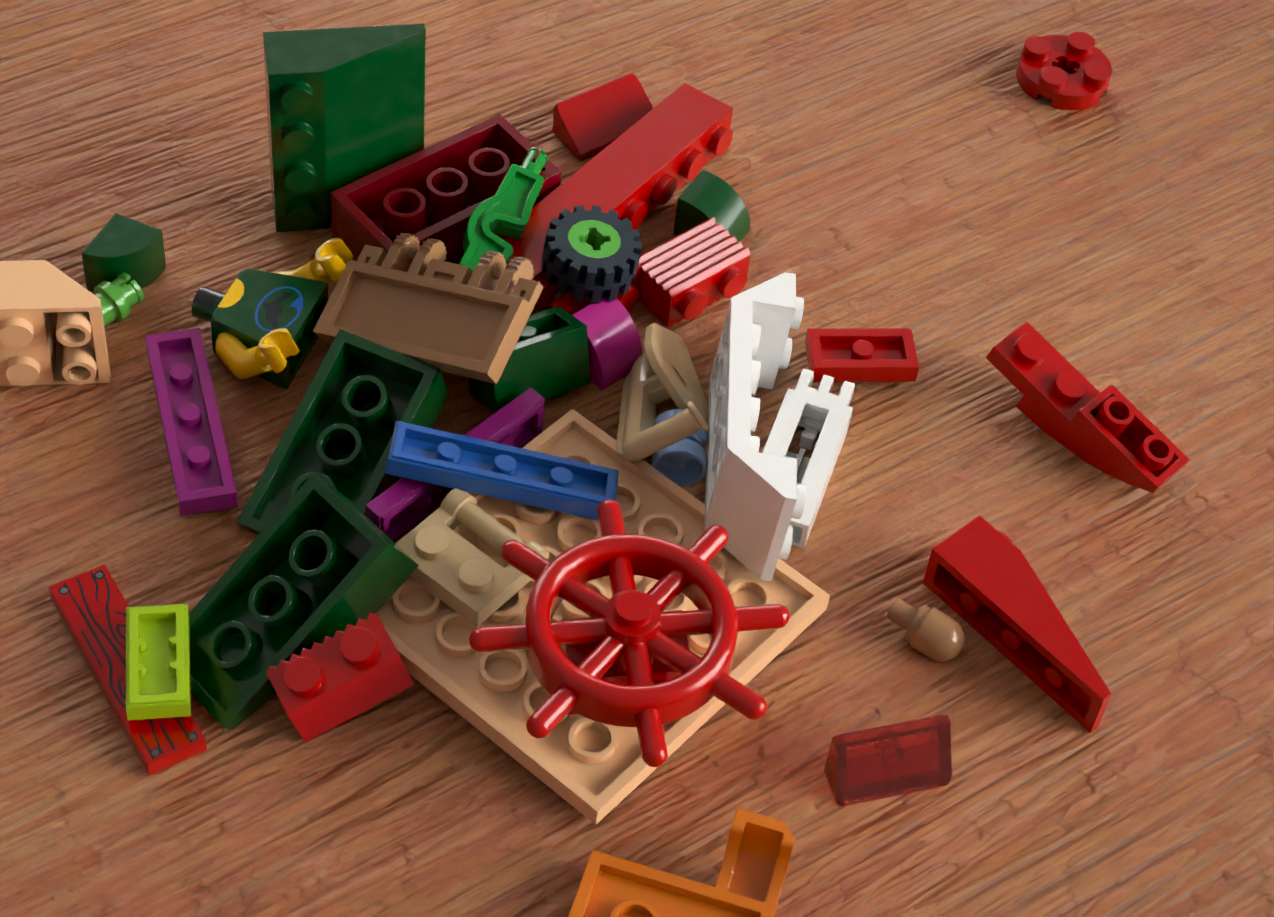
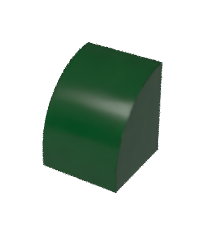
[673,169,750,242]
[82,213,166,293]

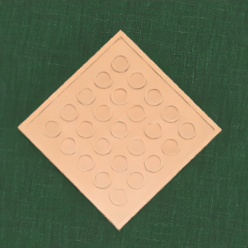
[375,409,830,825]

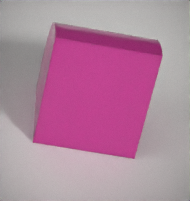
[572,297,643,391]

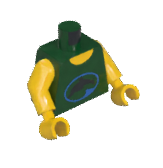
[192,238,353,389]

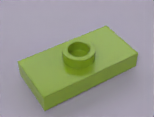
[126,604,191,721]

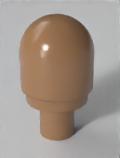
[886,598,965,662]

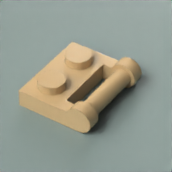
[396,488,549,627]

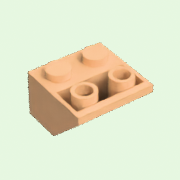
[0,260,111,386]

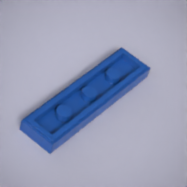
[385,421,619,520]

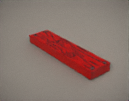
[49,564,207,776]

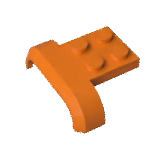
[568,807,795,917]

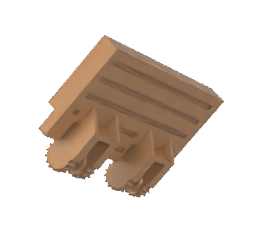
[313,233,544,384]

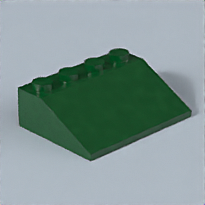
[263,23,426,232]

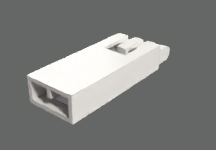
[762,368,855,549]

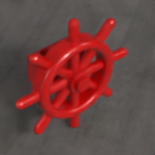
[469,499,790,767]

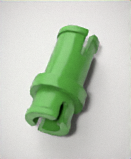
[93,272,144,327]

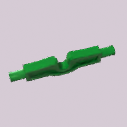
[459,147,548,271]

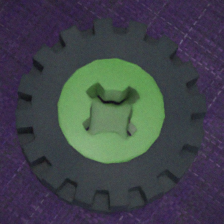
[541,205,642,303]

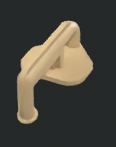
[616,323,709,462]

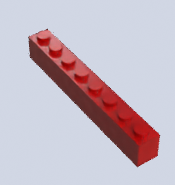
[498,83,733,315]

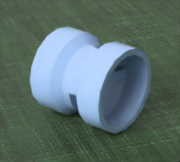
[651,409,708,487]

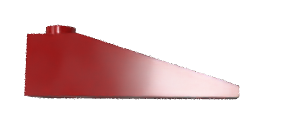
[923,515,1111,733]

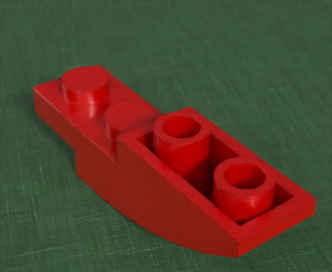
[986,321,1190,493]

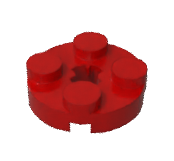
[1016,32,1112,110]

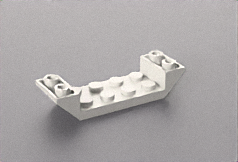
[704,272,806,581]

